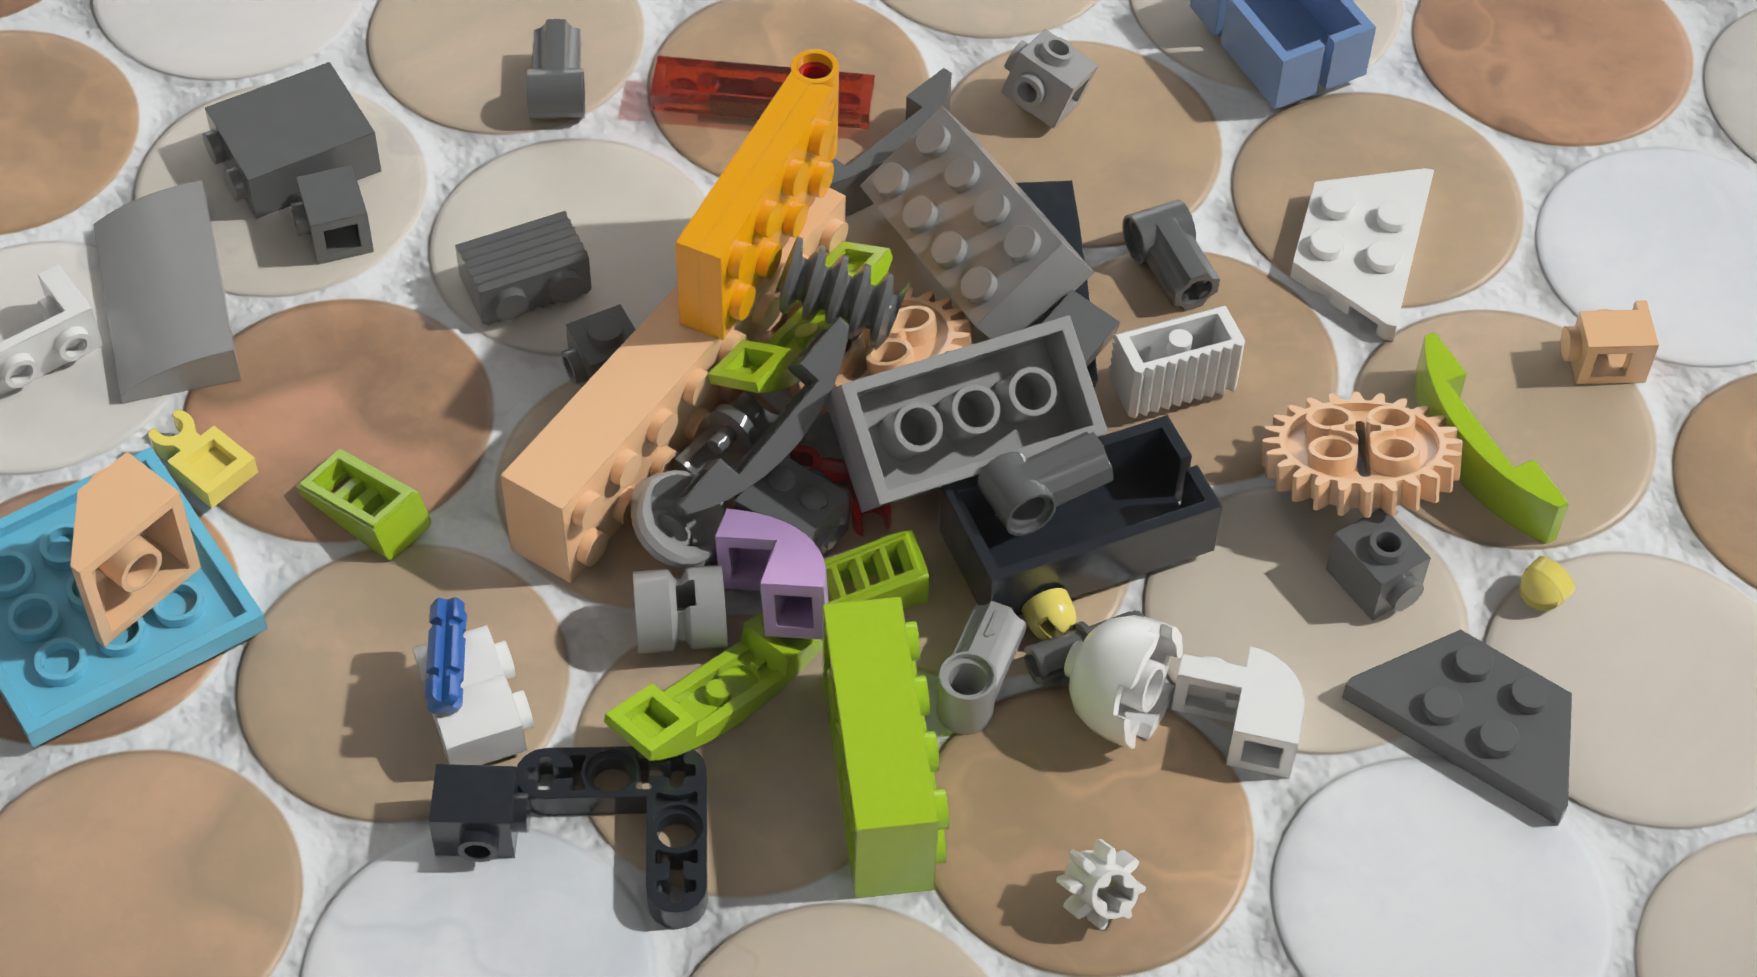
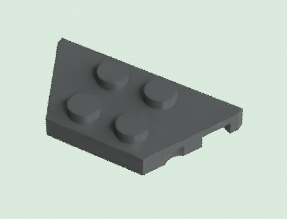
[1342,629,1572,825]

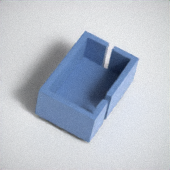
[1190,0,1376,109]

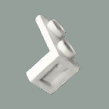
[0,264,103,396]

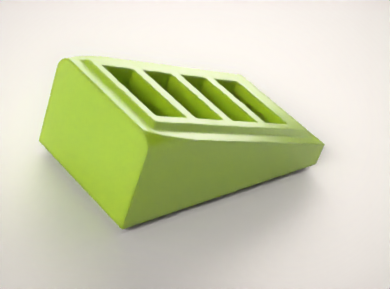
[296,449,431,560]
[824,529,929,608]

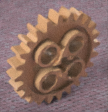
[788,287,973,415]
[1262,392,1463,518]

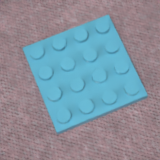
[0,447,268,748]

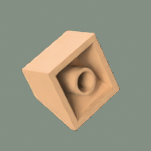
[70,452,201,647]

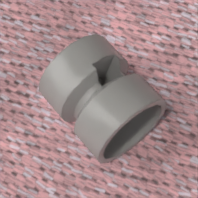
[633,565,727,654]

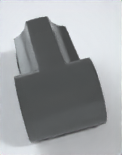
[527,19,585,119]
[1122,199,1220,311]
[977,431,1113,536]

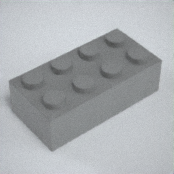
[860,106,1094,339]
[826,315,1108,513]

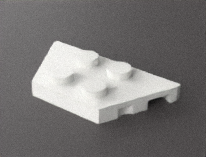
[1290,168,1434,342]

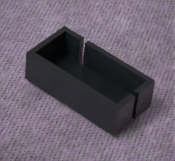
[939,415,1223,616]

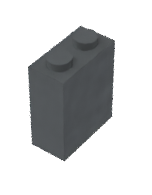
[202,62,381,219]

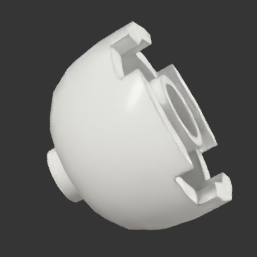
[1064,615,1183,749]

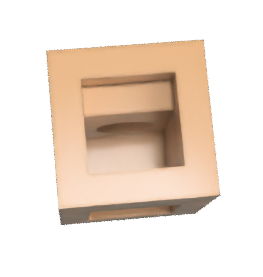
[1560,300,1659,385]

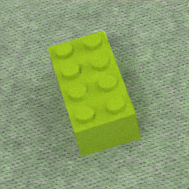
[822,597,949,899]

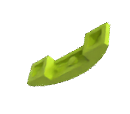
[708,241,893,393]
[1415,332,1569,544]
[604,611,823,761]

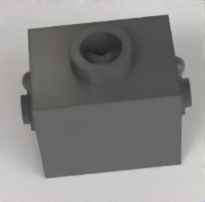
[735,457,849,558]

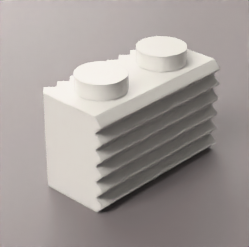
[1108,306,1245,419]

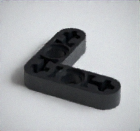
[516,746,708,929]

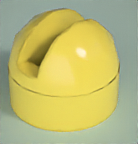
[1519,556,1575,611]
[1021,588,1077,641]

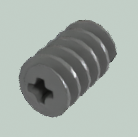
[775,236,911,350]

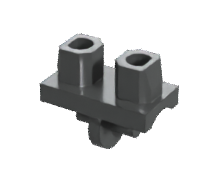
[675,391,779,504]

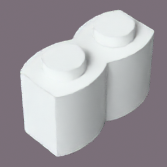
[412,625,534,765]

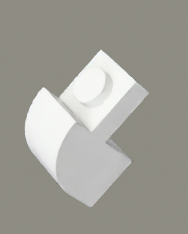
[1171,646,1305,779]

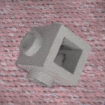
[1001,29,1099,129]

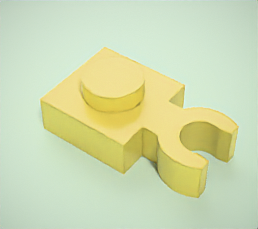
[148,409,258,508]

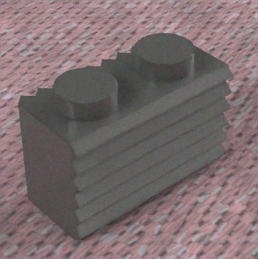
[455,211,592,326]

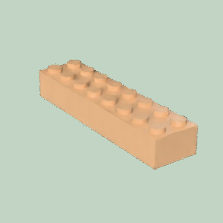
[501,188,849,583]

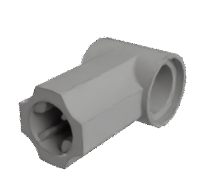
[936,601,1026,735]

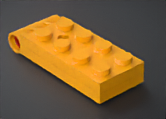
[675,49,839,340]

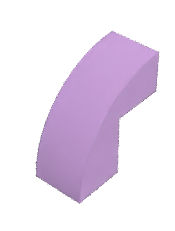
[715,509,829,640]

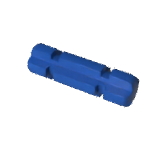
[425,597,467,715]

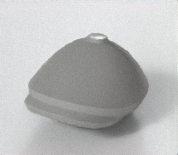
[631,470,726,569]

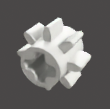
[1056,839,1146,930]

